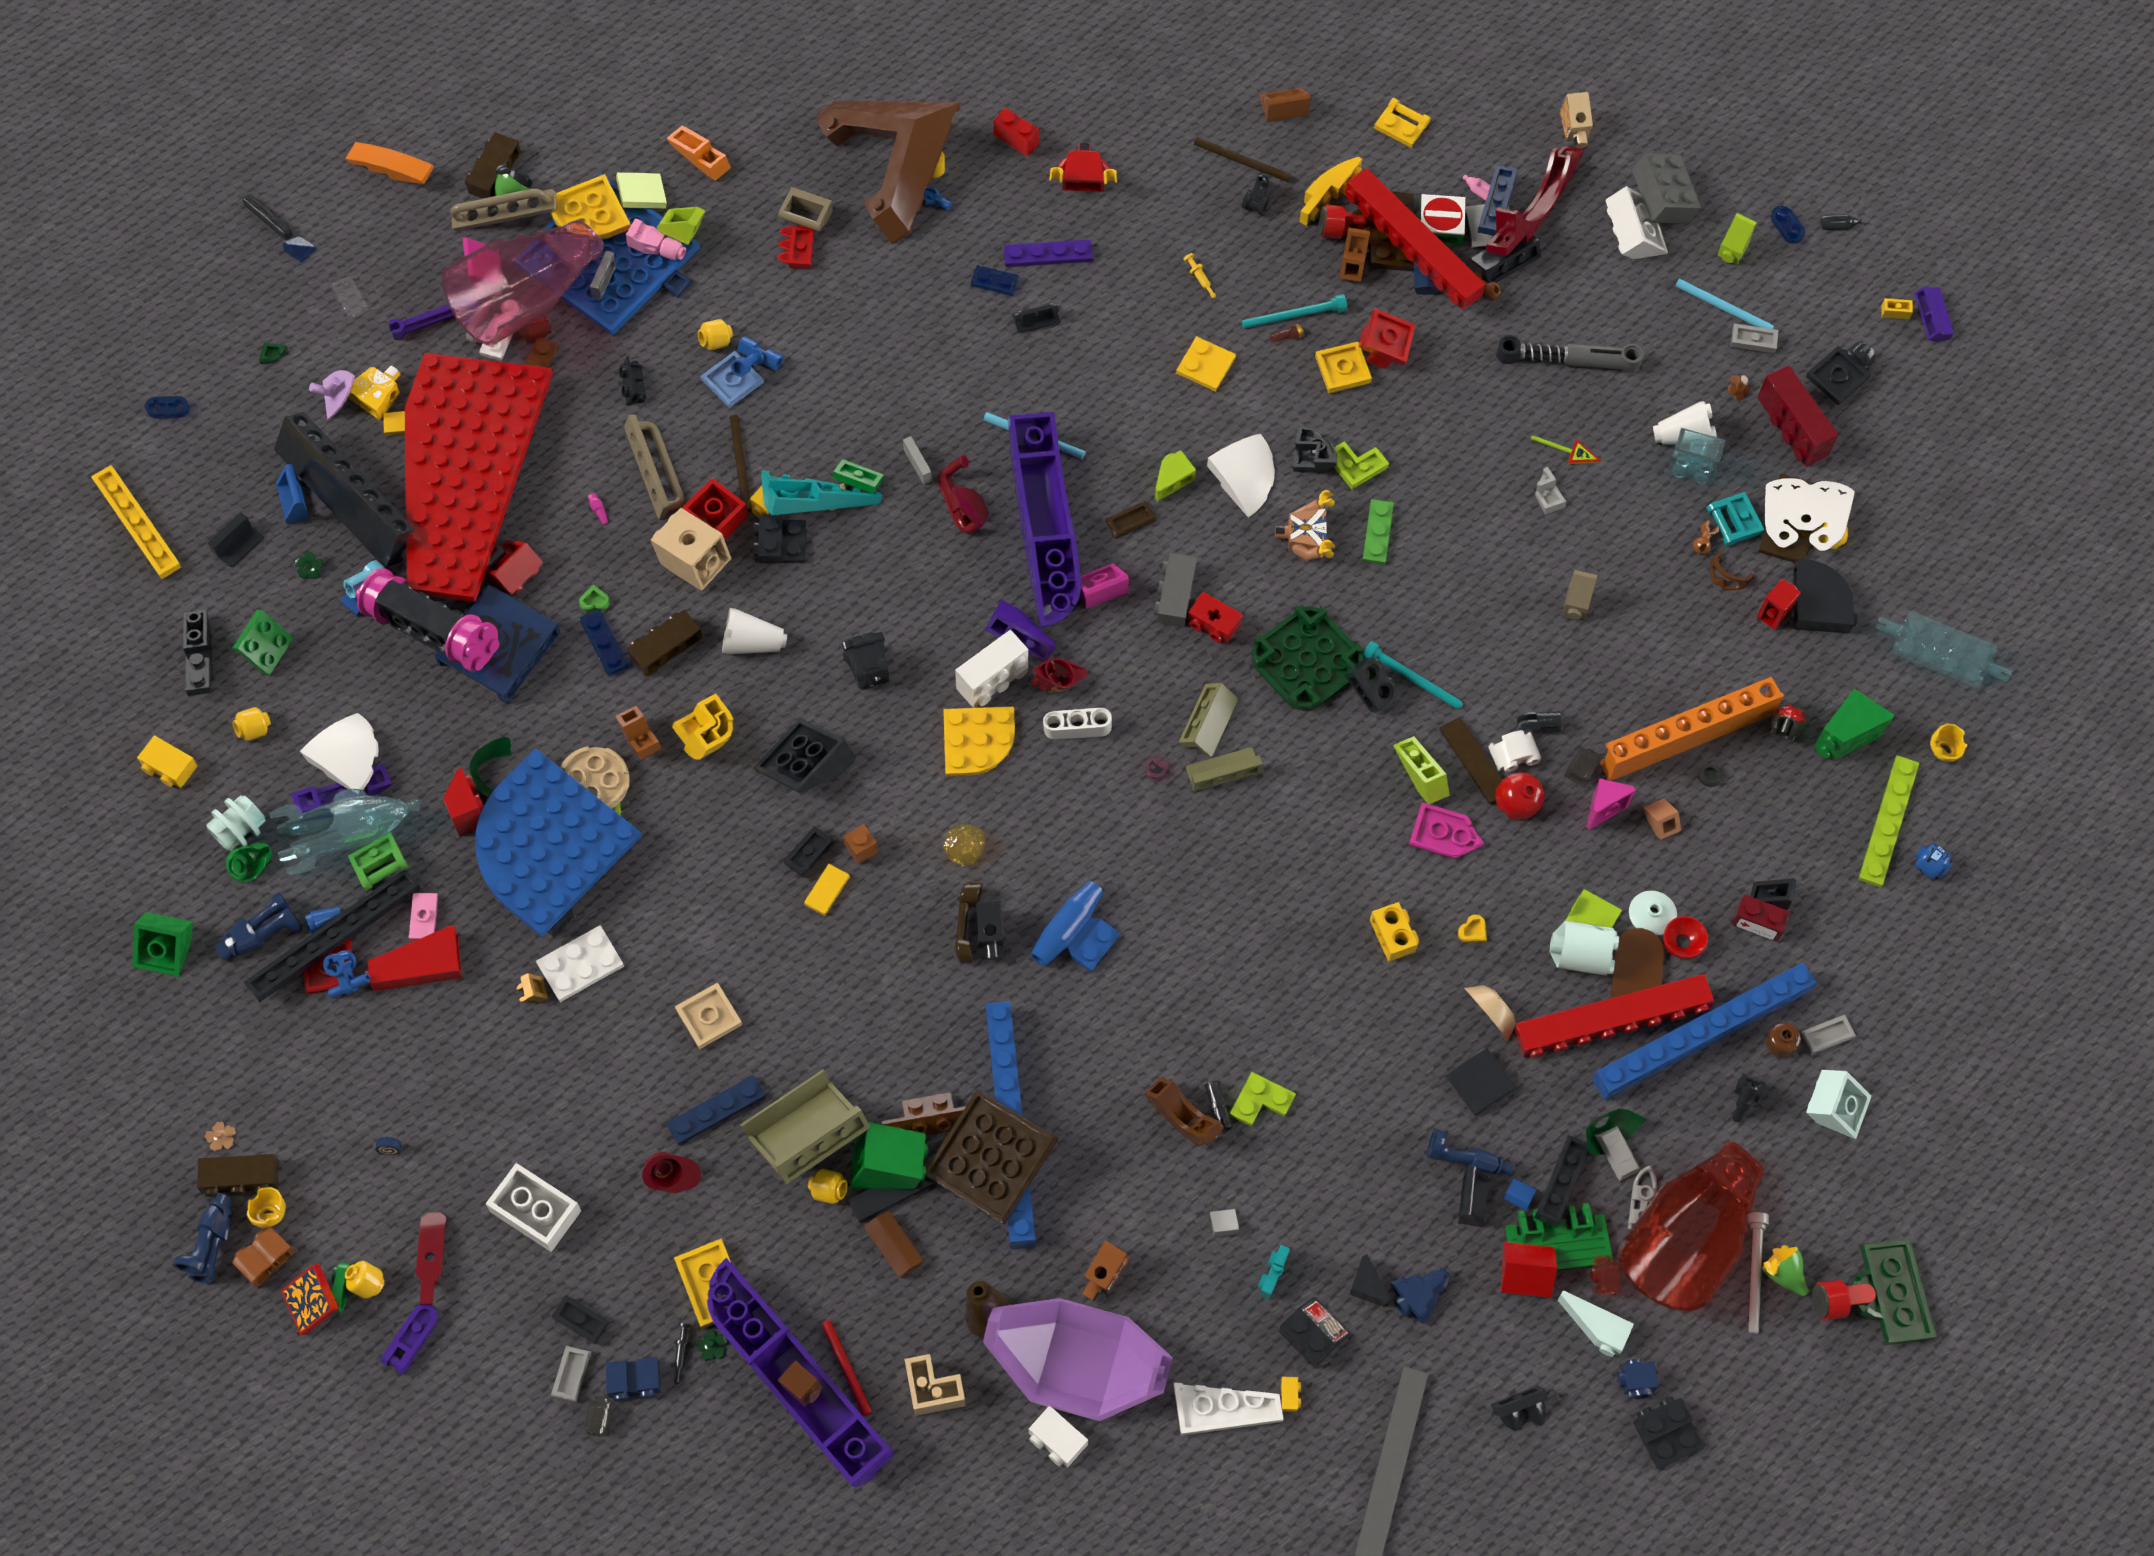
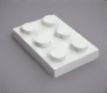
[536,926,624,1002]

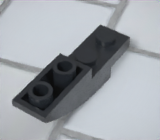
[183,609,214,696]

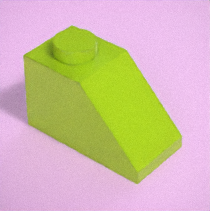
[1717,213,1757,265]
[1155,450,1196,502]

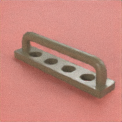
[450,189,557,230]
[624,414,684,519]

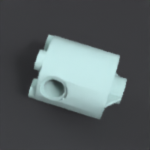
[1550,921,1619,976]

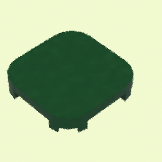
[1251,604,1363,711]

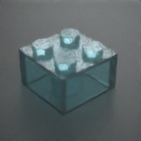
[1667,428,1725,484]

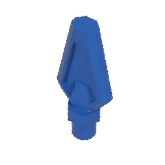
[922,186,952,210]

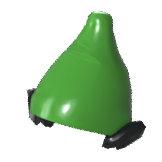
[495,163,533,210]

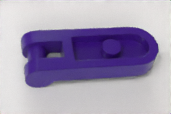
[381,1305,438,1375]

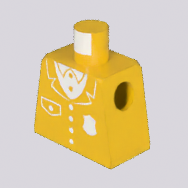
[348,366,400,420]

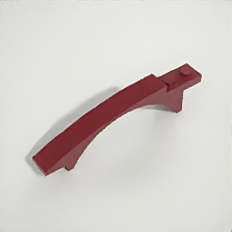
[1487,146,1584,256]

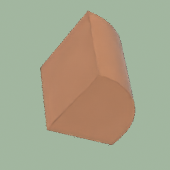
[1643,798,1681,840]

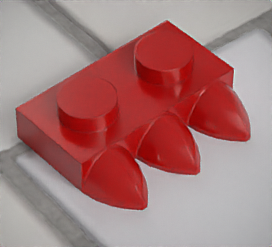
[777,226,814,269]

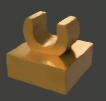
[517,973,548,1003]

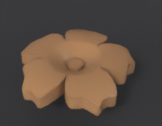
[204,1122,236,1152]

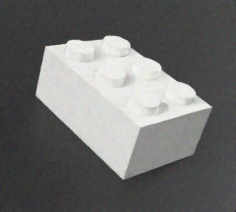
[955,630,1028,708]
[486,1163,581,1252]

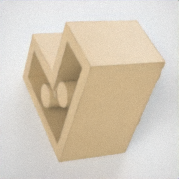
[905,1354,965,1416]

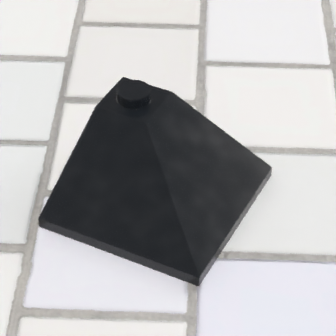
[753,718,856,793]

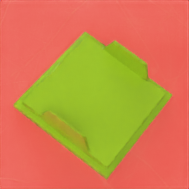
[1565,889,1622,928]

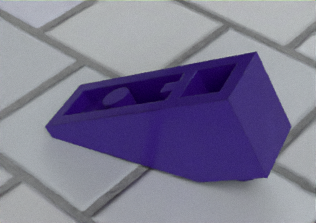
[985,599,1056,662]

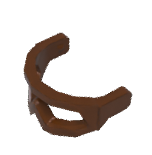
[1710,552,1754,591]

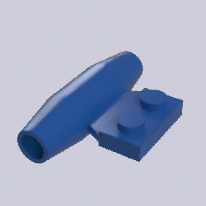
[1030,881,1120,972]

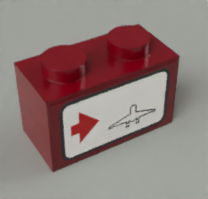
[1731,894,1790,942]

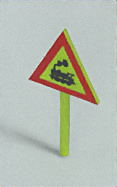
[1531,436,1602,464]

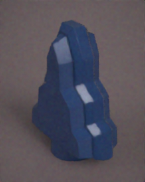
[1391,1269,1451,1324]

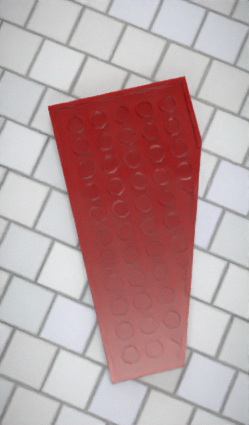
[405,353,553,602]

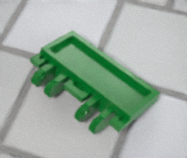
[1505,1203,1614,1271]

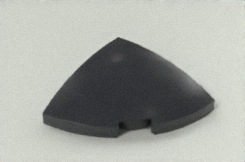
[1293,426,1337,473]

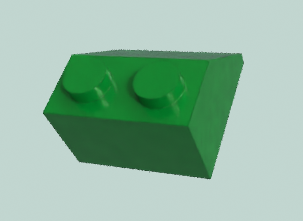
[132,912,193,977]

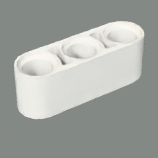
[1043,708,1112,739]

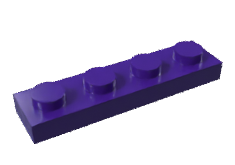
[1004,239,1093,267]

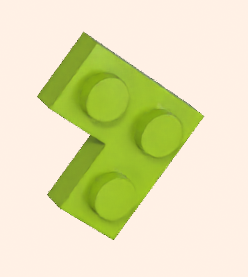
[1334,441,1389,490]
[1229,1072,1296,1127]

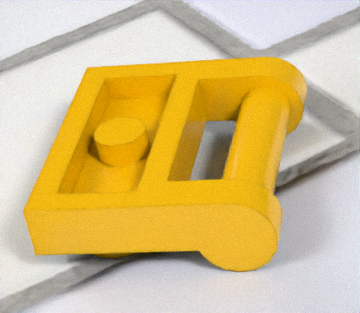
[1374,98,1431,148]

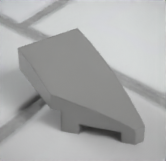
[1535,467,1566,515]

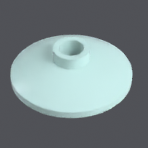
[1629,891,1677,935]

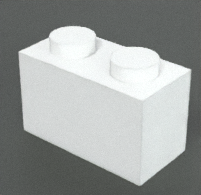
[1029,1406,1088,1468]

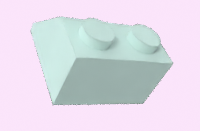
[1806,1070,1871,1139]

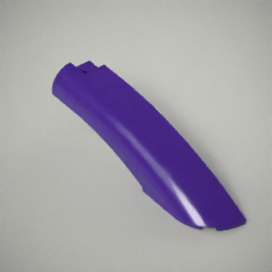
[1008,412,1081,628]
[707,1258,895,1487]

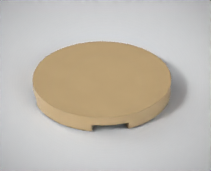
[560,747,630,809]

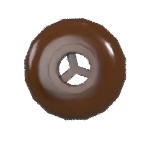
[1766,1022,1801,1058]

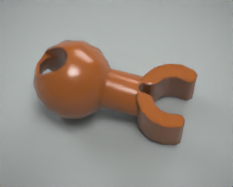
[1474,272,1501,299]
[1693,520,1719,555]

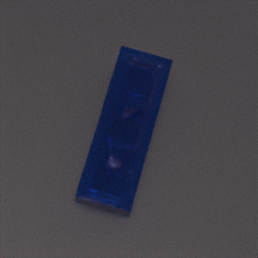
[579,609,629,677]

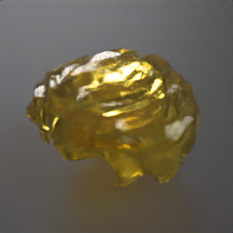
[943,823,986,865]

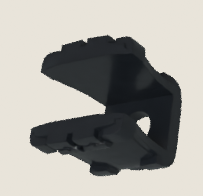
[842,632,889,689]

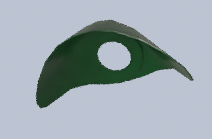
[469,737,511,797]
[1586,1108,1644,1155]

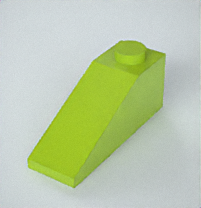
[1393,736,1450,804]

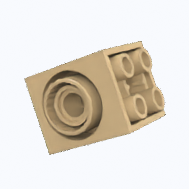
[651,508,731,591]

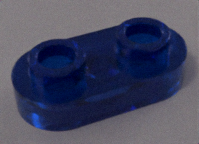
[1770,206,1805,244]

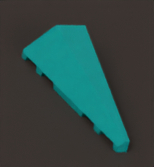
[761,470,882,515]

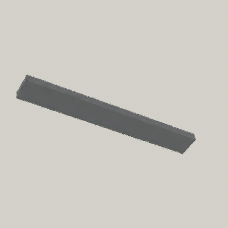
[1354,1367,1428,1556]

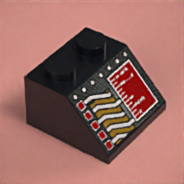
[1279,1297,1351,1369]

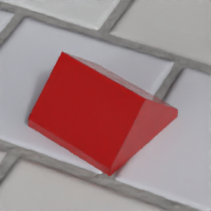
[1500,1242,1557,1298]

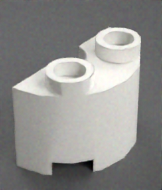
[1489,730,1541,772]

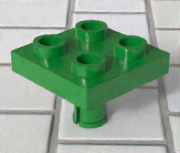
[233,610,294,676]

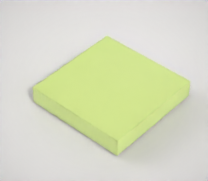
[616,172,667,209]

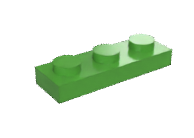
[1362,499,1394,565]

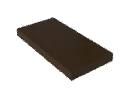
[1758,474,1824,563]

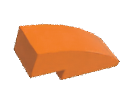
[667,125,731,181]

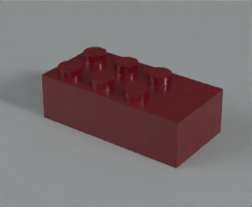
[1757,365,1839,467]

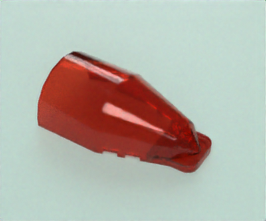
[1618,1141,1764,1312]

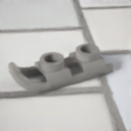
[1628,1166,1657,1234]

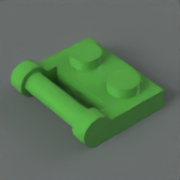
[348,832,409,891]

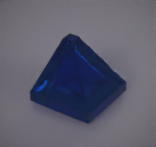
[283,236,316,263]

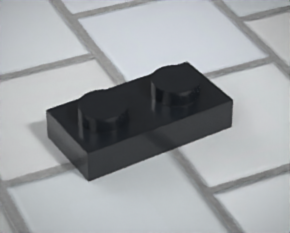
[783,826,833,878]
[551,1295,609,1344]

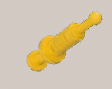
[1183,253,1216,298]

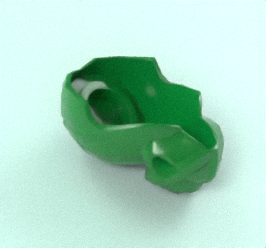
[226,842,272,883]

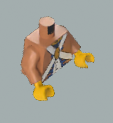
[1275,490,1335,561]

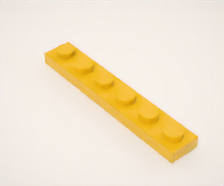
[91,465,182,579]

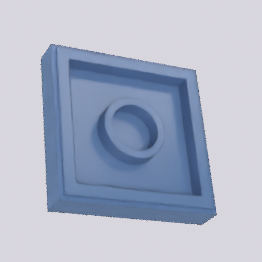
[700,351,764,408]

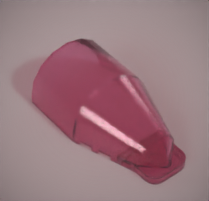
[442,220,604,346]

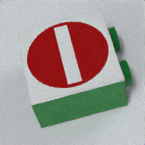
[1419,194,1465,246]

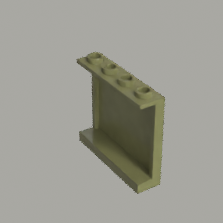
[740,1070,870,1185]

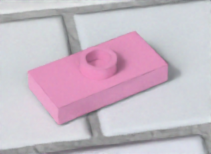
[409,893,439,941]

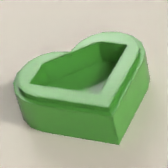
[579,584,610,612]

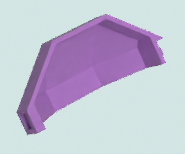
[983,1298,1173,1421]

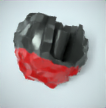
[1769,704,1806,742]

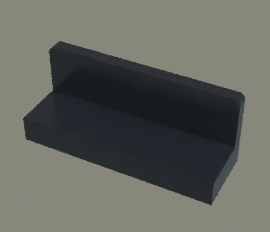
[1471,235,1541,283]

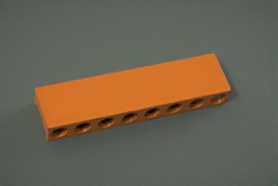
[1599,677,1784,781]

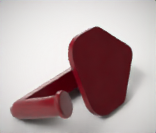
[937,455,989,534]

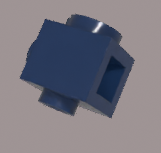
[1617,1359,1659,1399]

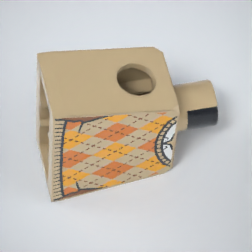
[1560,92,1593,148]

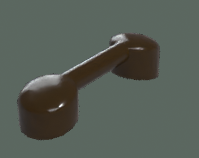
[955,882,983,963]

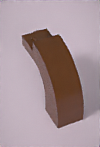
[1144,1077,1224,1147]

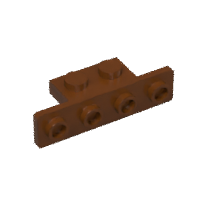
[880,1092,966,1136]

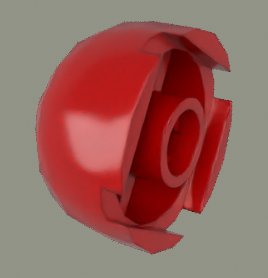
[1495,772,1545,821]

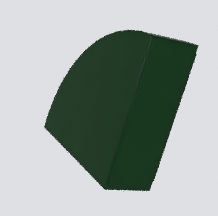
[259,342,287,364]

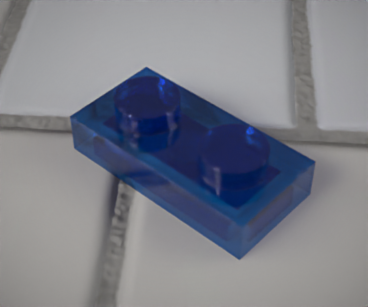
[971,265,1019,296]

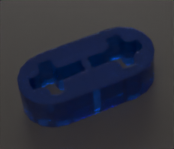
[145,396,190,419]

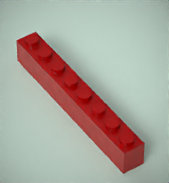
[1345,168,1485,310]
[1515,974,1714,1059]

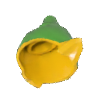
[1762,1245,1809,1296]

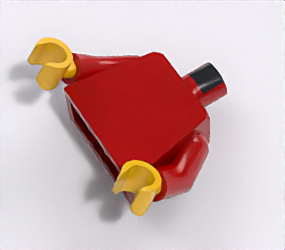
[1049,143,1117,192]

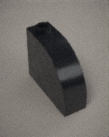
[1793,559,1857,634]

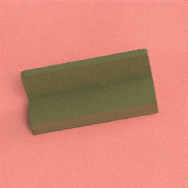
[1178,683,1238,756]
[1186,747,1263,792]

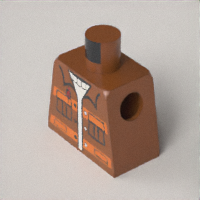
[1082,1240,1129,1302]

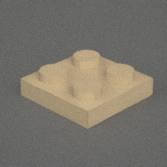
[675,983,742,1049]

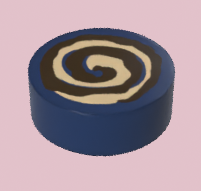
[375,1137,402,1155]

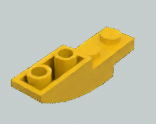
[1300,157,1362,226]

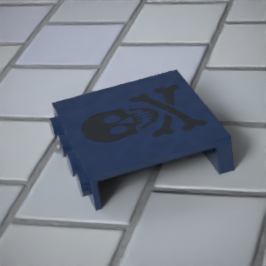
[435,585,561,704]

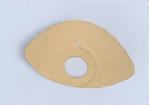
[1464,985,1516,1040]

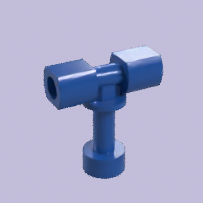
[731,336,784,377]

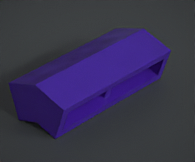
[1914,286,1954,342]

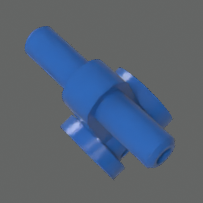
[323,950,370,998]

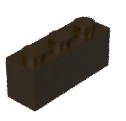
[465,132,521,199]
[627,610,702,677]
[197,1154,279,1197]

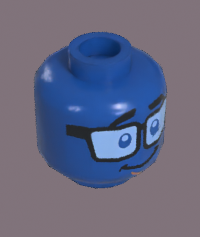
[1915,844,1952,879]

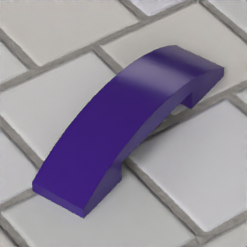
[291,764,392,816]

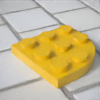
[550,174,631,241]
[943,707,1015,776]

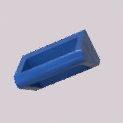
[276,464,309,524]

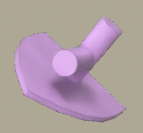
[309,370,355,419]

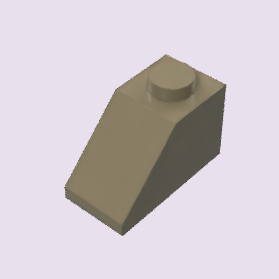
[1562,570,1597,620]

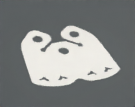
[1765,478,1855,551]

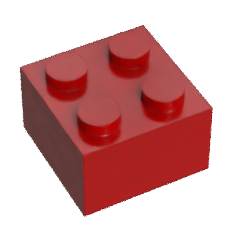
[682,478,749,540]

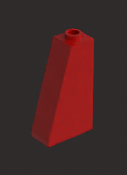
[365,925,462,991]

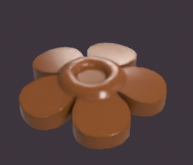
[1728,375,1750,400]

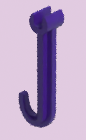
[388,298,480,340]

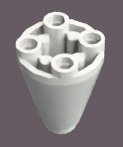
[1653,401,1717,446]

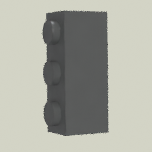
[1154,553,1197,627]

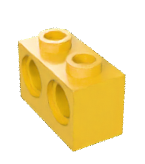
[1370,902,1419,962]

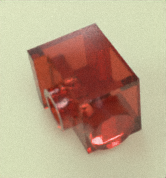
[1590,1255,1622,1295]

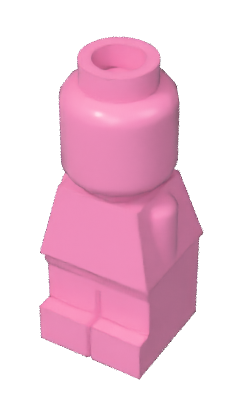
[626,218,686,260]

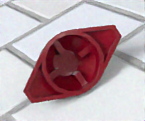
[1031,658,1088,693]

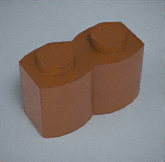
[232,1227,295,1288]

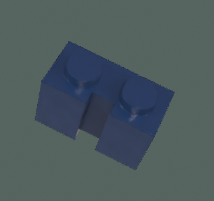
[605,1357,661,1402]

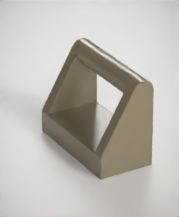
[778,187,833,231]

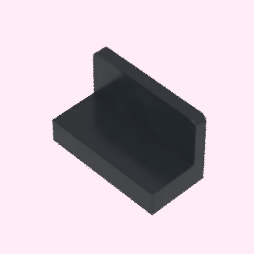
[208,512,264,567]

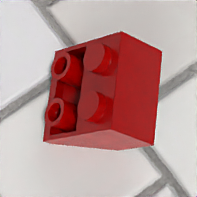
[443,768,484,836]

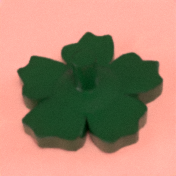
[295,552,324,579]
[695,1330,727,1361]

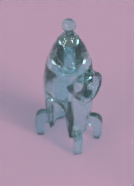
[269,789,423,874]

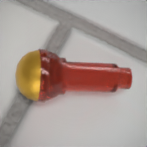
[1269,324,1303,342]

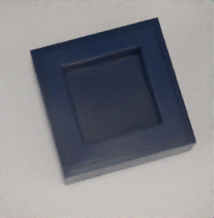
[662,270,692,298]

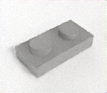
[1731,323,1778,353]

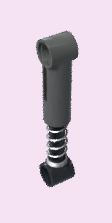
[1496,335,1644,373]

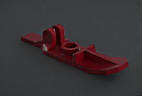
[416,1212,447,1305]

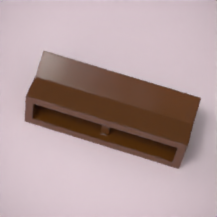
[864,1210,924,1278]

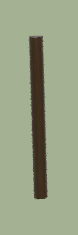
[1194,137,1292,182]
[729,415,752,512]

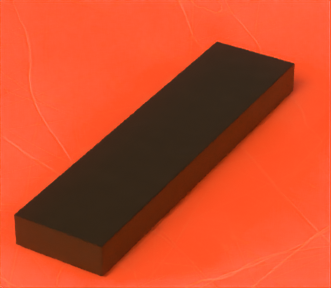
[1439,717,1502,805]

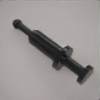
[674,1323,692,1384]

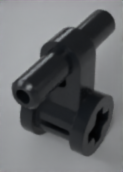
[1242,175,1270,216]
[1732,1073,1766,1122]

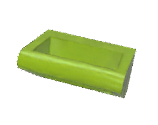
[657,207,706,245]

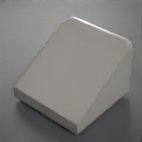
[1210,1209,1239,1237]

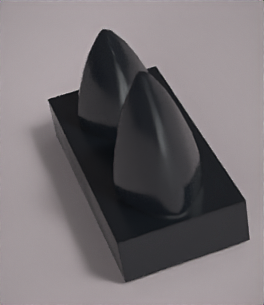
[1491,1386,1548,1431]

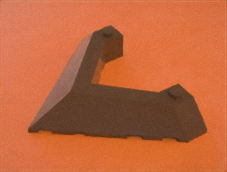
[817,101,961,244]

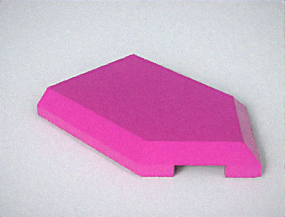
[1409,802,1484,859]

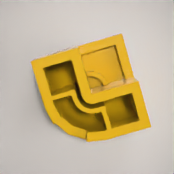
[672,694,734,760]

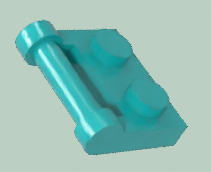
[1707,492,1764,547]

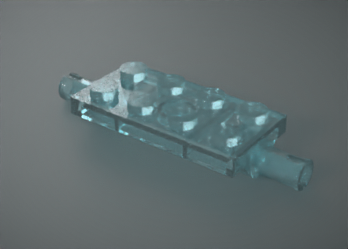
[1875,610,2013,689]

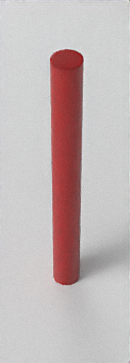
[821,1320,872,1417]

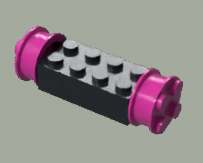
[356,569,500,671]

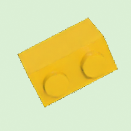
[137,735,198,789]

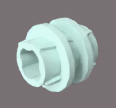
[206,795,266,851]

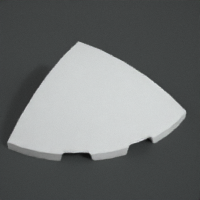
[1207,434,1275,518]
[300,713,379,795]

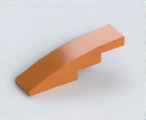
[345,142,434,184]

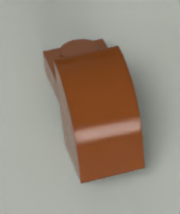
[1339,228,1370,282]
[615,706,662,759]

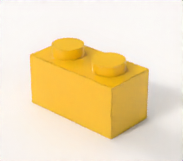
[1881,298,1913,320]
[1281,1377,1301,1412]

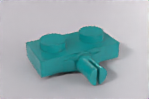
[1258,1245,1290,1300]

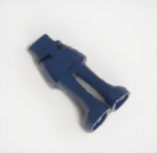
[215,892,302,961]
[1426,1128,1513,1175]
[172,1193,233,1284]

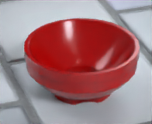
[1663,916,1708,959]

